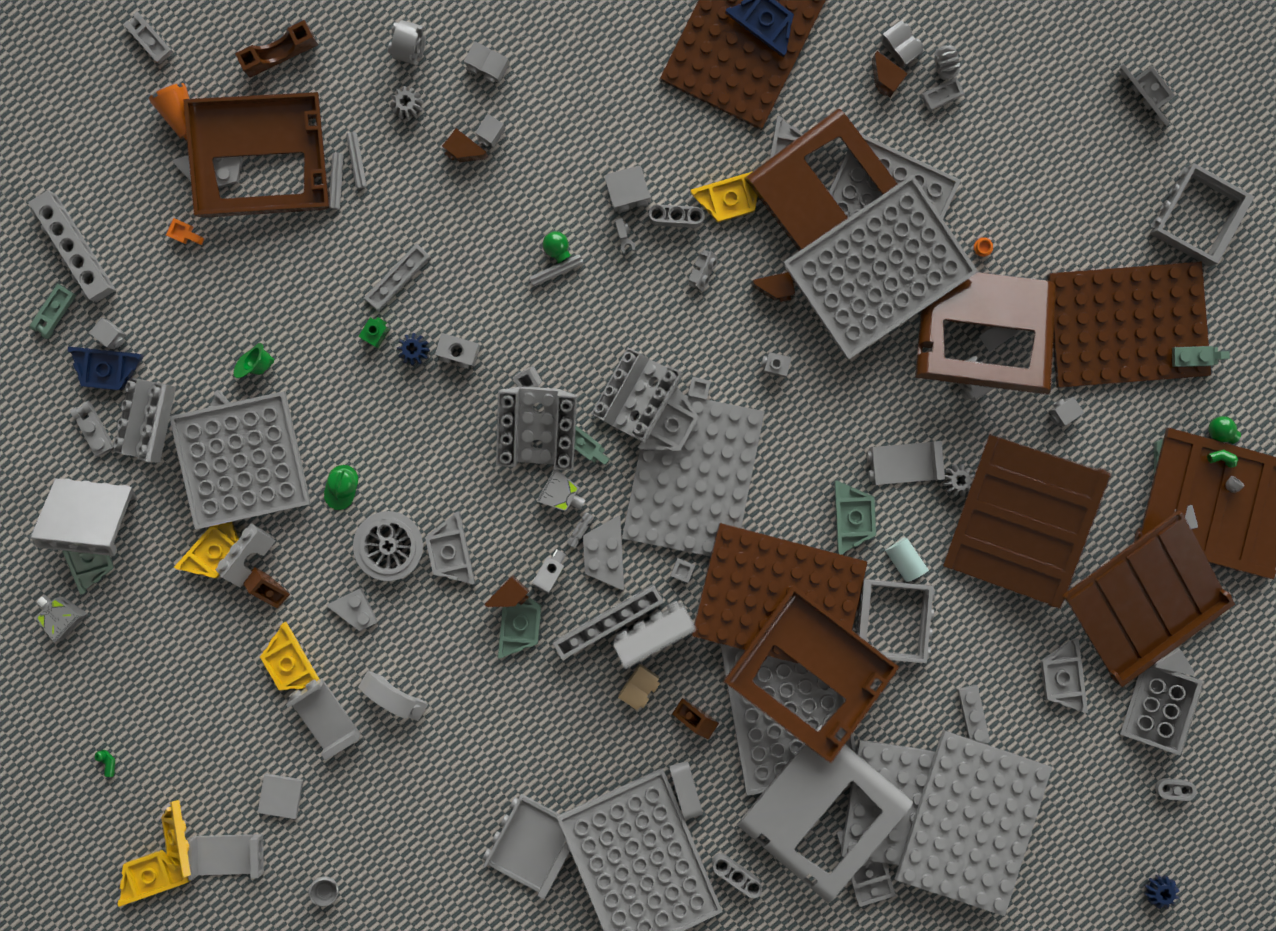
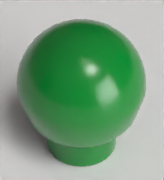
[542,231,571,264]
[1208,416,1241,444]

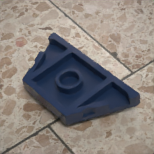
[725,0,794,58]
[68,346,144,391]

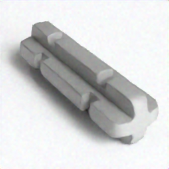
[567,512,594,548]

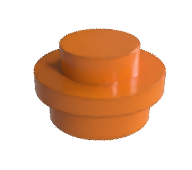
[973,237,993,257]

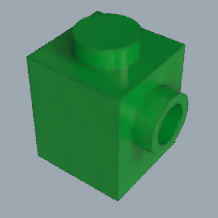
[358,317,390,349]

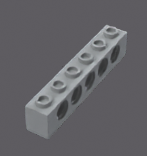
[28,190,116,302]
[553,584,664,660]

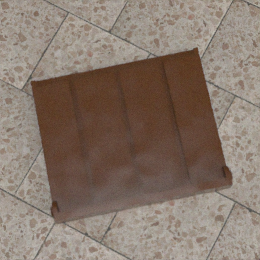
[1133,428,1276,579]
[943,434,1111,609]
[1063,510,1235,687]

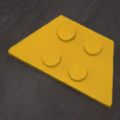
[690,171,757,223]
[174,522,239,578]
[260,622,320,690]
[161,800,191,877]
[118,850,191,907]

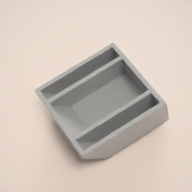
[614,601,696,668]

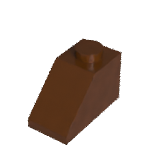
[871,51,908,98]
[442,128,488,163]
[751,272,795,303]
[243,567,290,609]
[484,575,529,607]
[672,698,719,739]

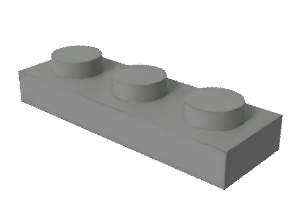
[957,685,990,744]

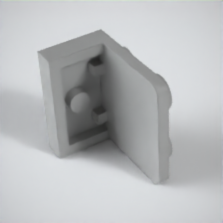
[605,166,651,213]

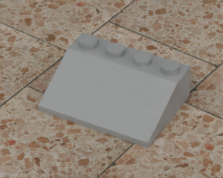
[1120,665,1205,755]

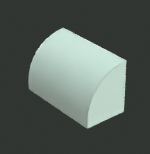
[885,538,929,582]

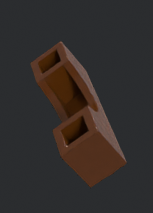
[235,20,318,78]

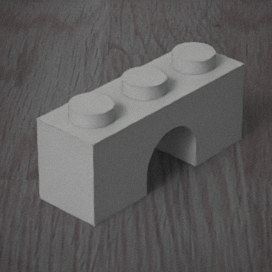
[215,523,275,587]

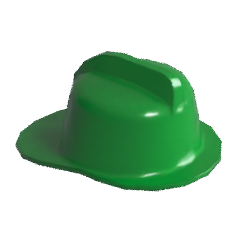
[233,343,274,378]
[324,465,358,510]

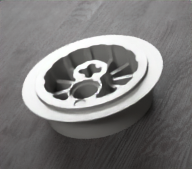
[353,511,423,581]

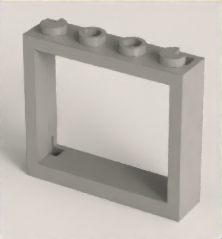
[1150,163,1255,267]
[856,579,936,663]

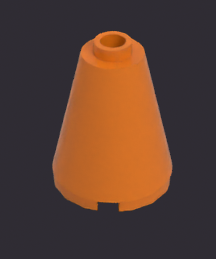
[149,83,190,141]

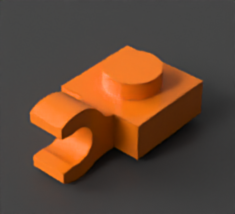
[166,218,205,245]

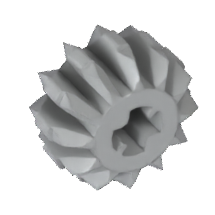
[934,45,960,80]
[390,86,423,120]
[942,464,975,496]

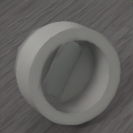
[1226,476,1245,493]

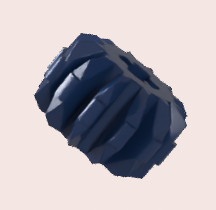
[397,333,430,366]
[1144,874,1180,909]

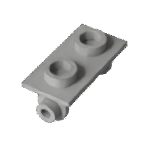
[688,250,718,292]

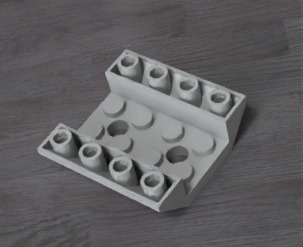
[591,348,683,442]
[113,377,176,463]
[496,386,577,471]

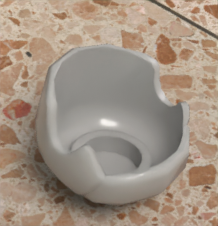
[308,876,339,907]

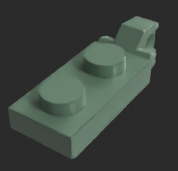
[1172,346,1230,367]
[575,426,610,465]

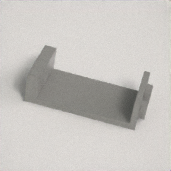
[867,441,945,485]
[286,678,361,761]
[187,834,264,880]

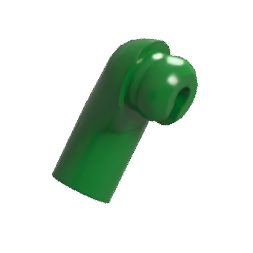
[1207,450,1238,468]
[95,750,116,777]

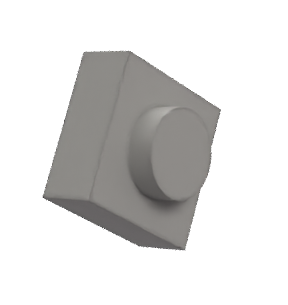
[688,377,711,400]
[670,558,695,583]

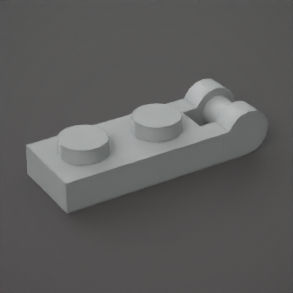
[123,11,173,64]
[70,401,114,457]

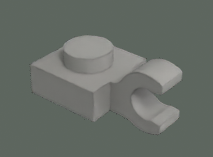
[615,218,635,254]

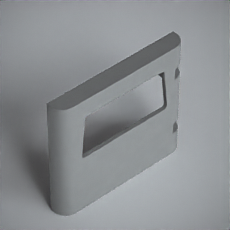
[737,724,913,903]

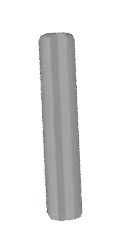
[346,132,367,189]
[329,152,344,210]
[529,255,583,286]

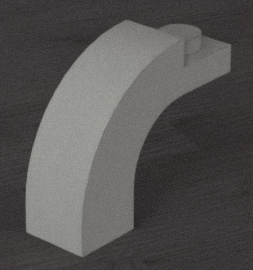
[358,671,428,721]

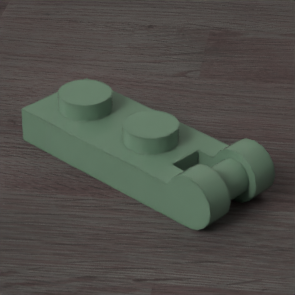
[29,283,76,339]

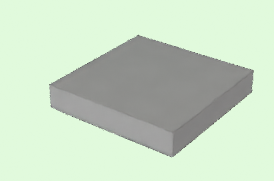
[258,774,303,819]

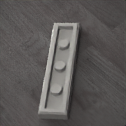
[364,243,431,312]

